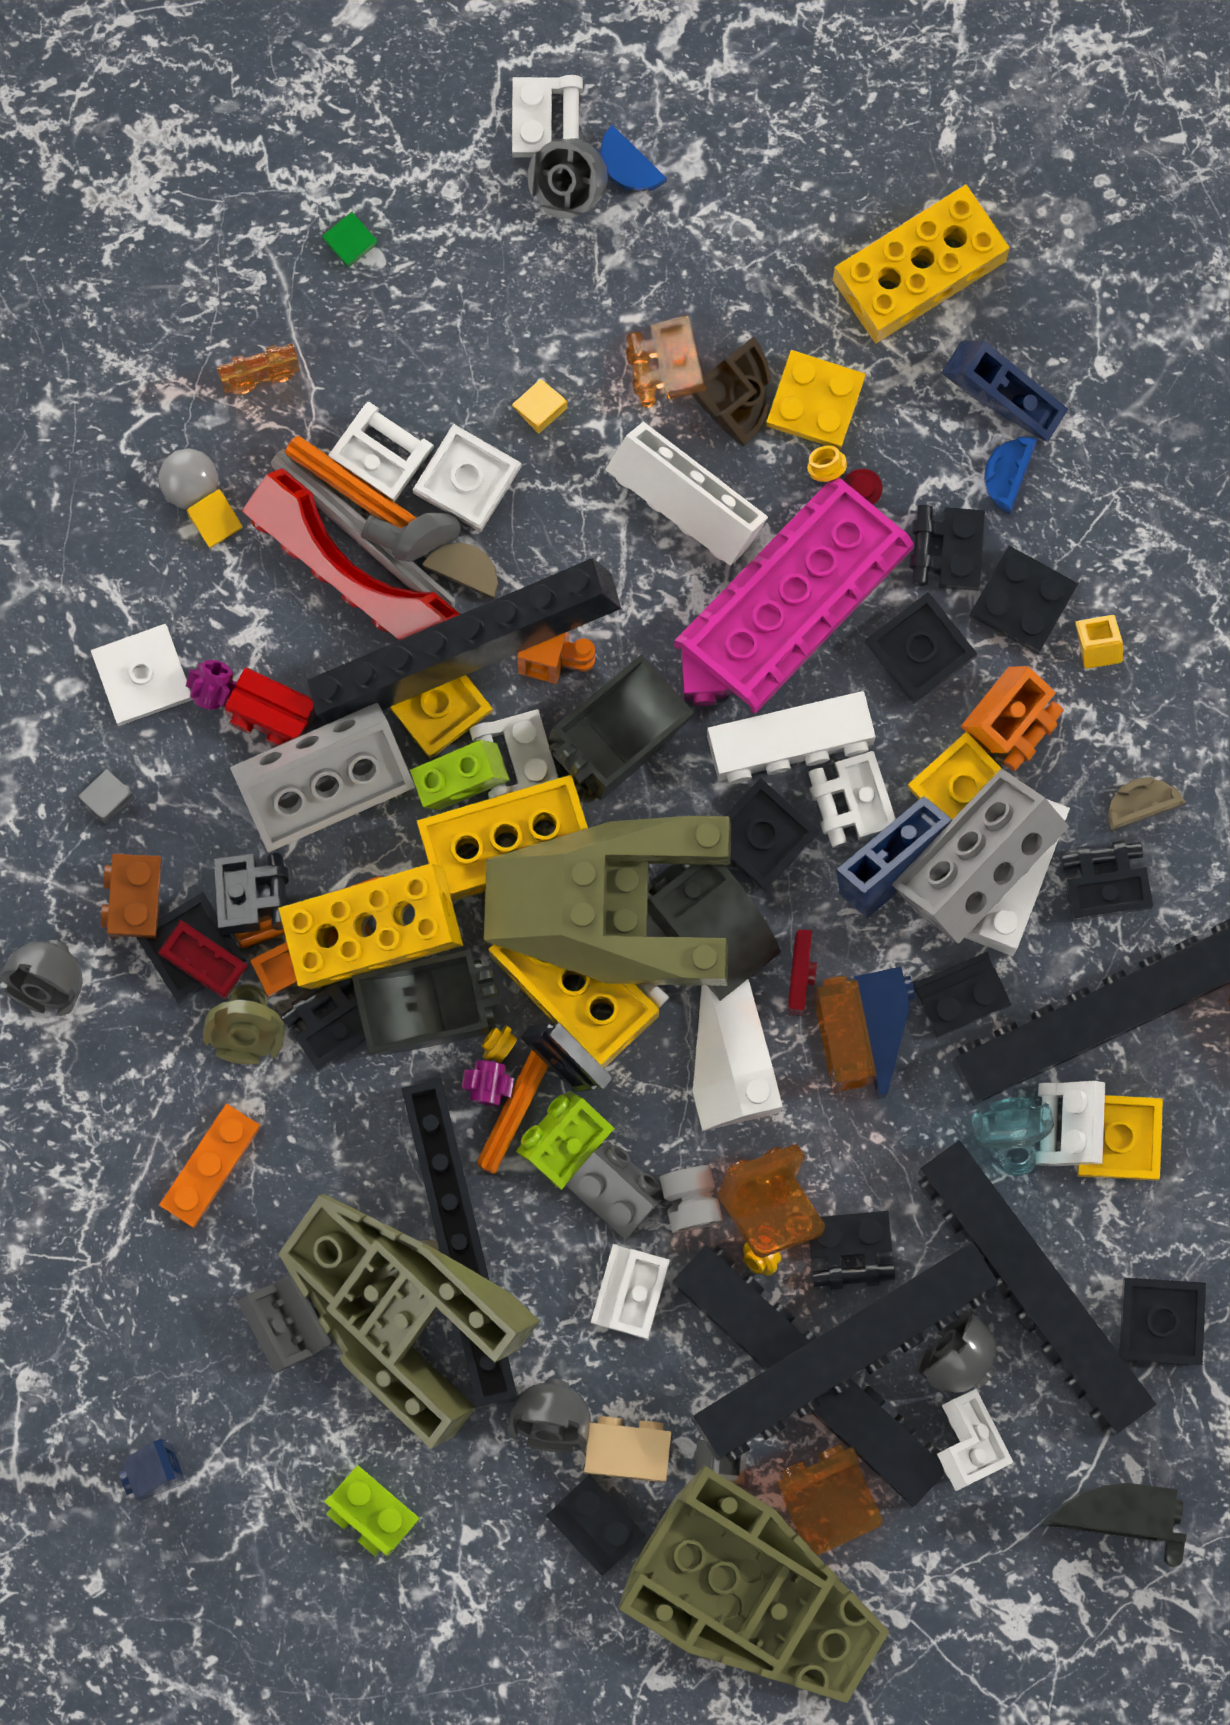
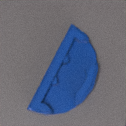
[600,125,667,191]
[984,436,1037,514]

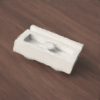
[591,1244,670,1340]

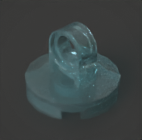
[971,1097,1054,1176]

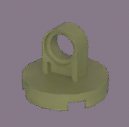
[203,984,285,1064]

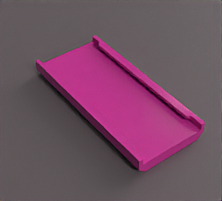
[674,478,914,714]

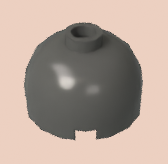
[527,138,608,219]
[0,940,83,1016]
[916,1311,996,1393]
[507,1378,591,1453]

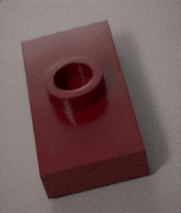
[158,920,248,1000]
[787,929,817,1016]

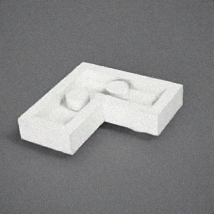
[937,1389,1014,1491]

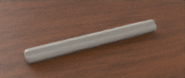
[271,449,456,607]

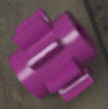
[185,660,237,710]
[461,1060,514,1106]

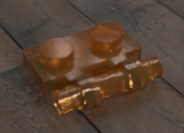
[625,315,706,408]
[217,343,300,395]

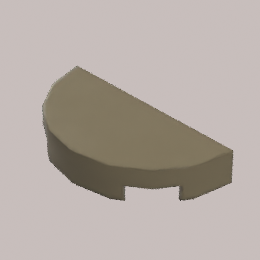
[422,542,498,600]
[1107,777,1186,832]

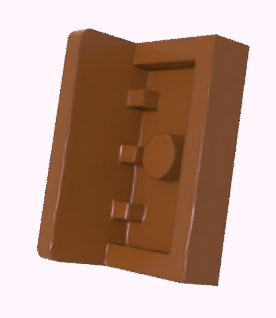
[101,854,162,939]

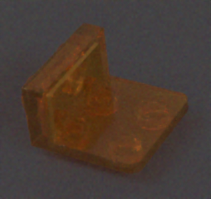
[717,1144,825,1258]
[776,1444,882,1556]

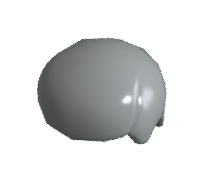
[158,448,218,509]

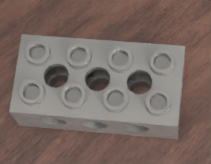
[230,703,415,853]
[891,768,1069,944]

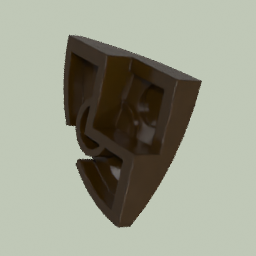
[687,336,771,447]

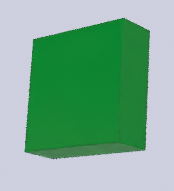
[322,211,378,268]

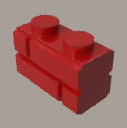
[224,667,316,747]

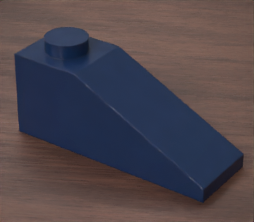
[941,340,1068,441]
[836,796,952,918]
[852,967,915,1099]
[119,1439,186,1501]

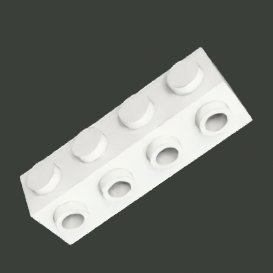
[605,421,768,566]
[707,691,876,784]

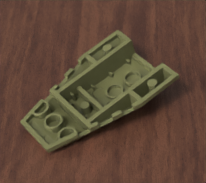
[618,1465,890,1703]

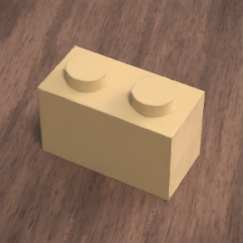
[584,1416,671,1483]

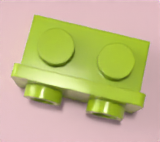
[516,1091,615,1190]
[324,1465,420,1557]

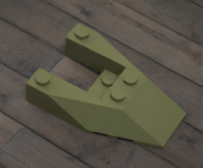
[484,816,731,986]
[278,1194,540,1449]

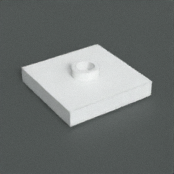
[413,424,522,532]
[91,624,193,726]

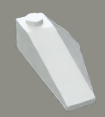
[964,799,1070,956]
[693,979,783,1131]

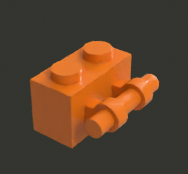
[517,631,595,684]
[960,666,1064,771]

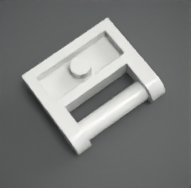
[512,75,583,157]
[328,402,434,502]
[469,709,558,799]
[1035,1081,1105,1166]

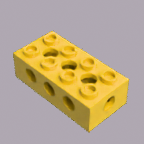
[832,184,1010,344]
[417,775,588,902]
[278,863,463,989]
[488,944,660,1068]

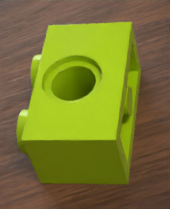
[410,740,510,810]

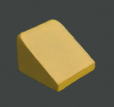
[512,379,567,434]
[186,489,243,549]
[1075,615,1123,669]

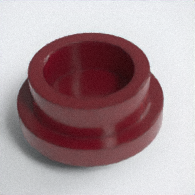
[844,468,883,505]

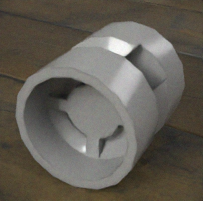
[659,1165,723,1233]

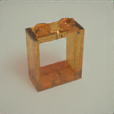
[814,976,877,1093]

